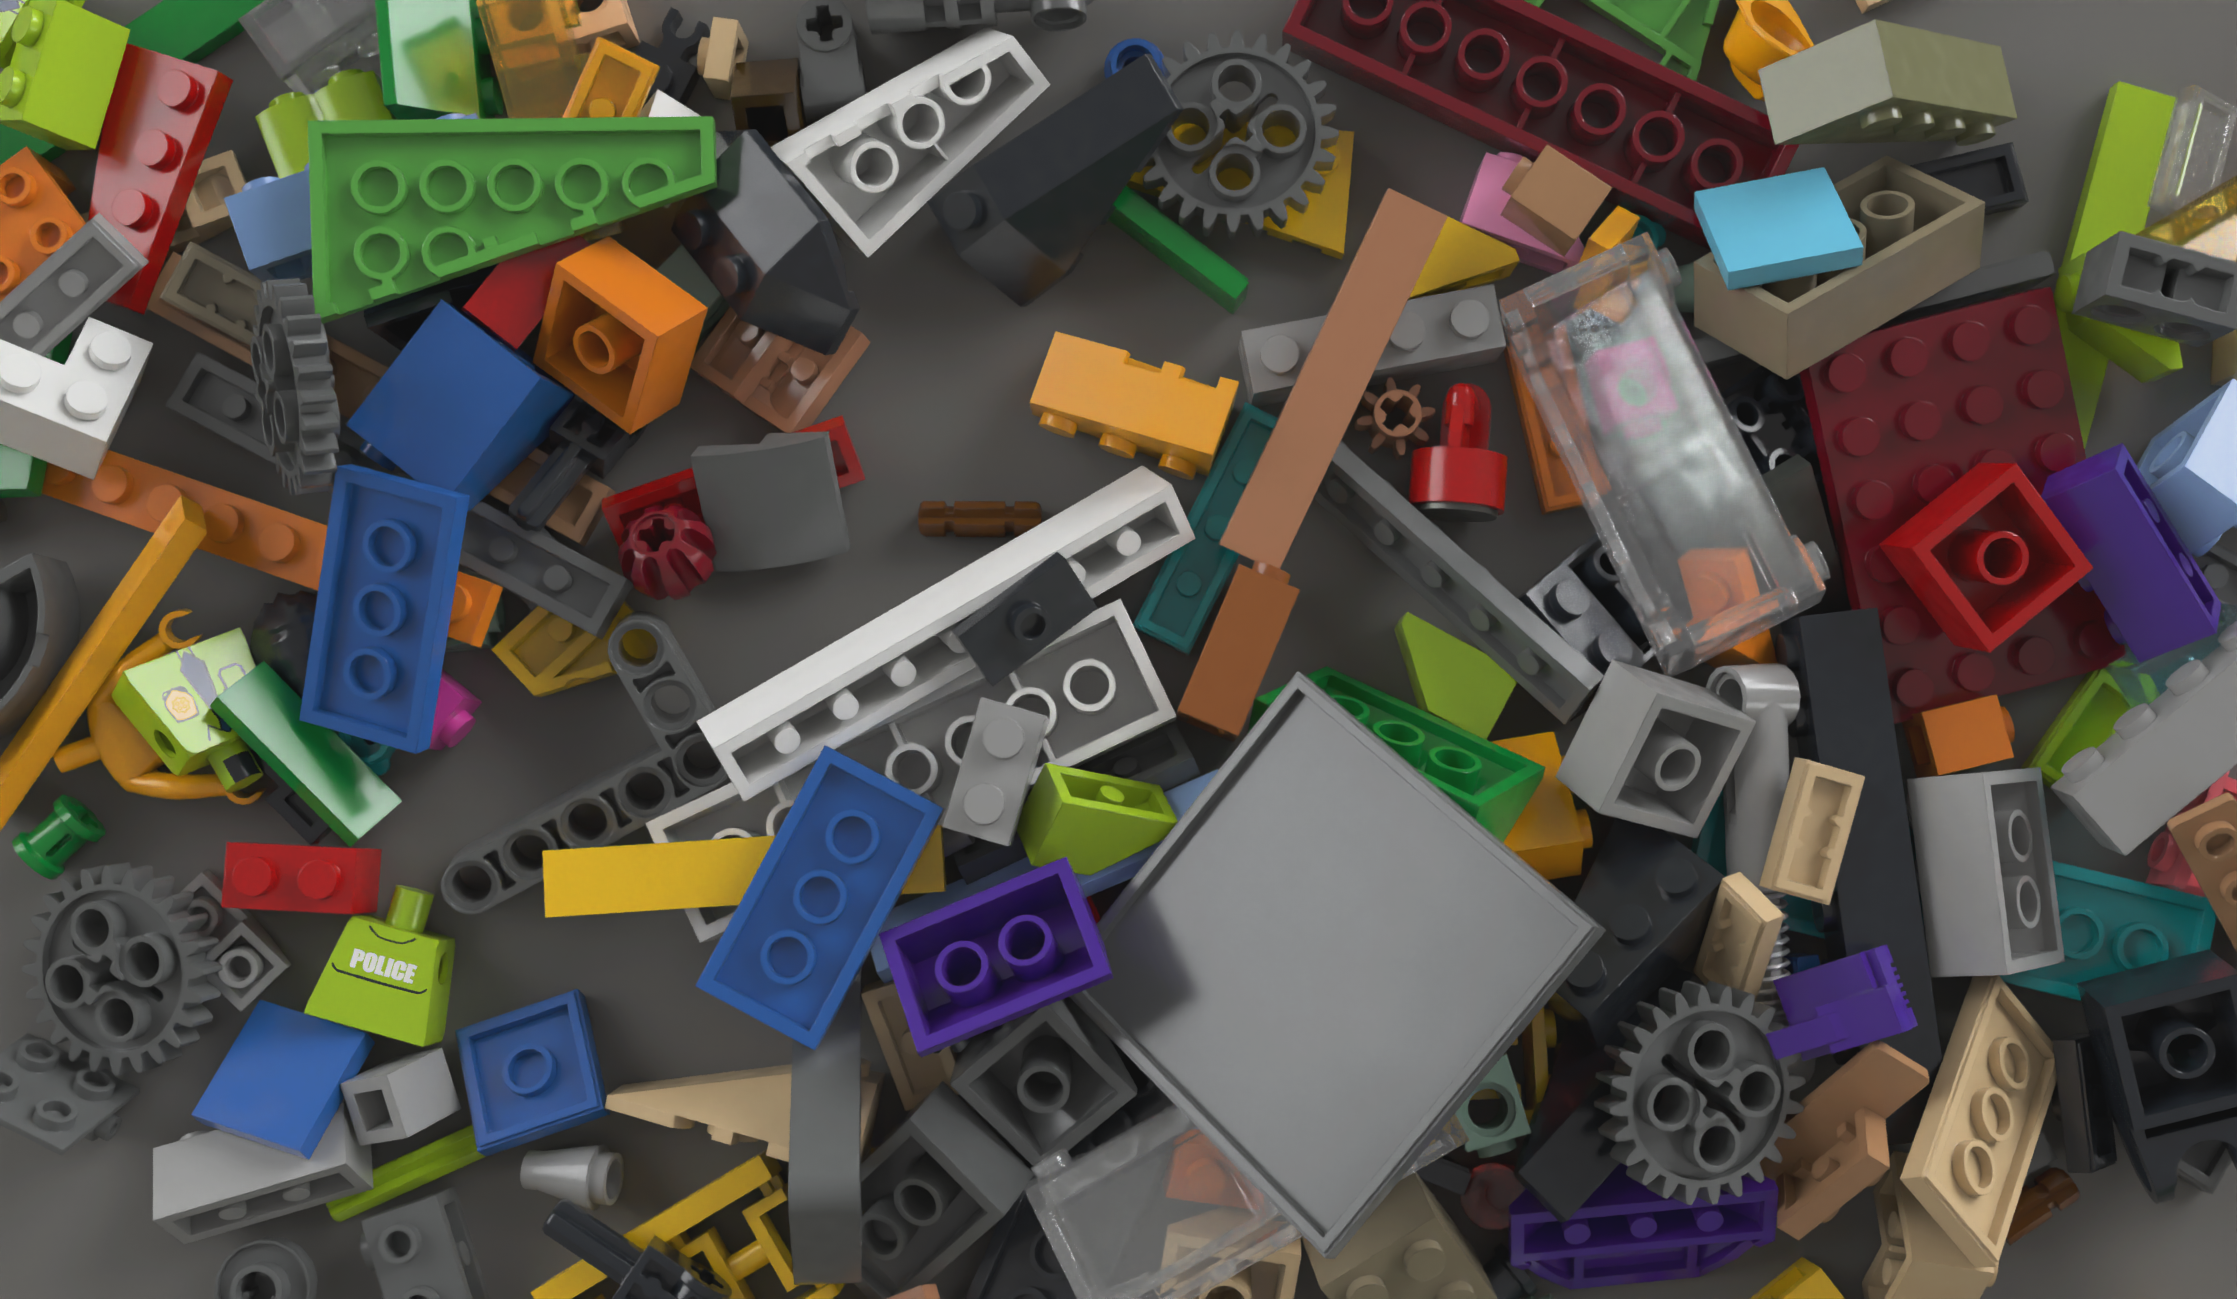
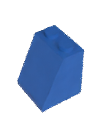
[346,299,575,511]

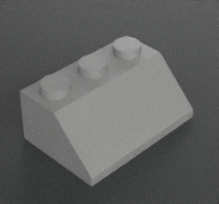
[1905,767,2065,977]

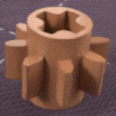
[1354,377,1436,460]

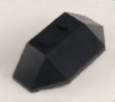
[671,129,860,355]

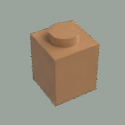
[1500,145,1612,257]

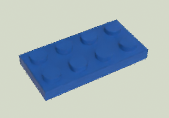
[299,464,470,754]
[695,745,946,1051]

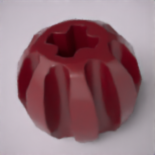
[618,505,717,600]

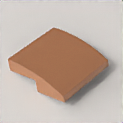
[690,306,871,433]

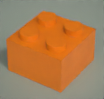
[533,236,708,434]

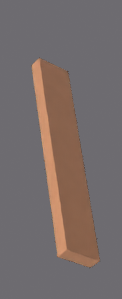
[1218,188,1448,569]

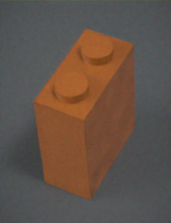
[1176,561,1300,743]

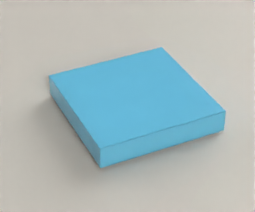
[1694,167,1864,290]

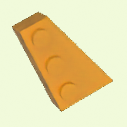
[1030,331,1239,480]

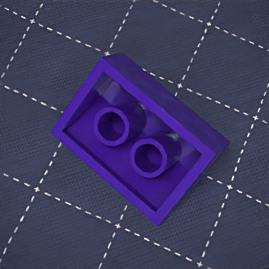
[879,857,1113,1058]

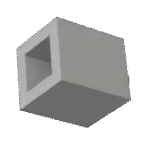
[340,1048,461,1146]

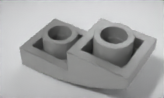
[179,869,291,1012]

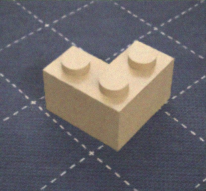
[1862,1151,1999,1299]

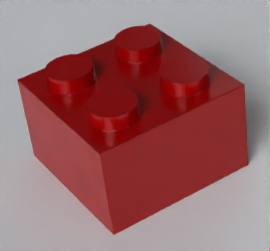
[1879,462,2093,653]

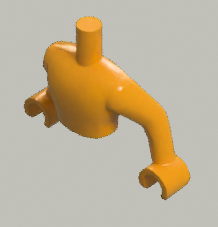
[53,608,266,805]

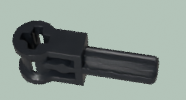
[508,394,649,532]
[542,1199,732,1299]

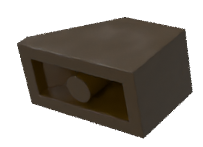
[730,58,808,147]

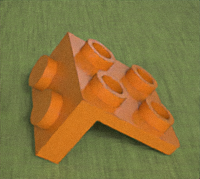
[0,146,86,302]

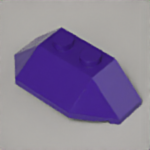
[1508,1147,1779,1290]

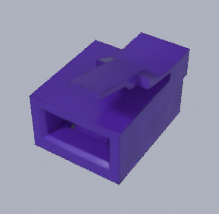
[1766,944,1918,1061]

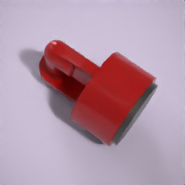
[1408,383,1508,522]

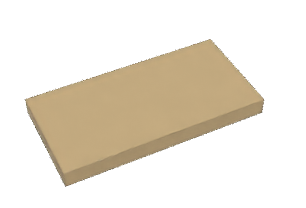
[1900,975,2057,1268]

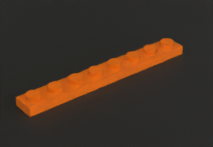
[42,450,504,648]

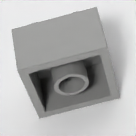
[1555,659,1756,838]

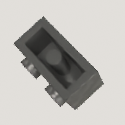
[360,1186,490,1299]

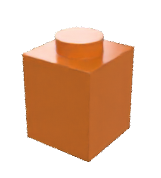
[1902,694,2015,778]

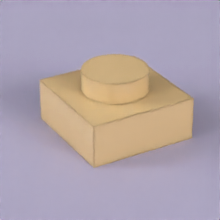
[697,17,749,100]

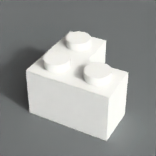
[0,317,153,480]

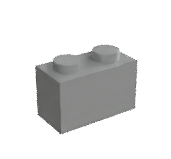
[942,697,1049,847]

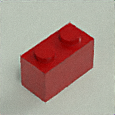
[221,842,382,914]

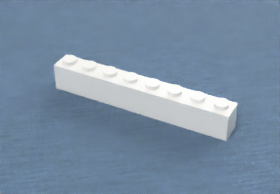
[696,465,1196,802]

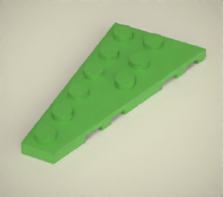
[308,116,717,324]

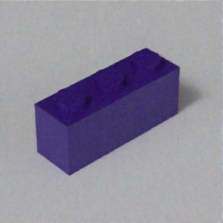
[2041,443,2222,663]

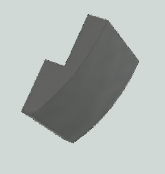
[690,431,851,572]

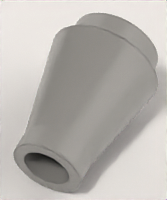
[520,1144,624,1210]

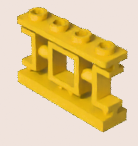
[530,1149,846,1299]

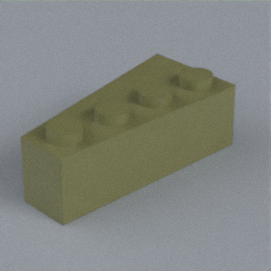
[1758,19,2018,146]

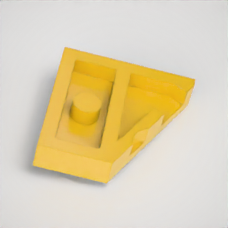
[491,601,658,697]

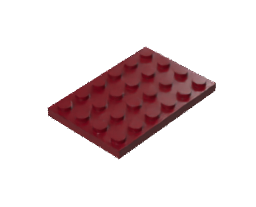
[1800,287,2128,724]

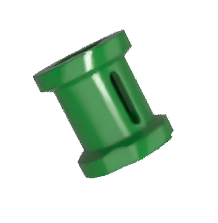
[12,794,106,880]

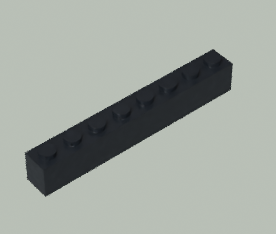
[1775,607,1942,1146]

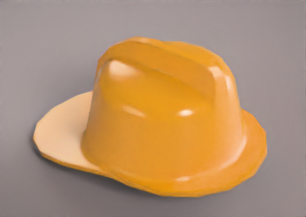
[1723,0,1814,101]

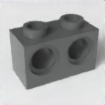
[2072,231,2237,347]

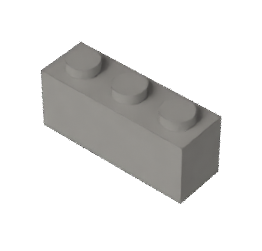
[153,1098,374,1244]

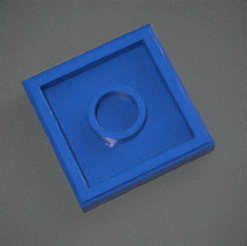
[455,989,610,1157]
[191,1000,375,1160]

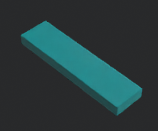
[1133,402,1278,656]

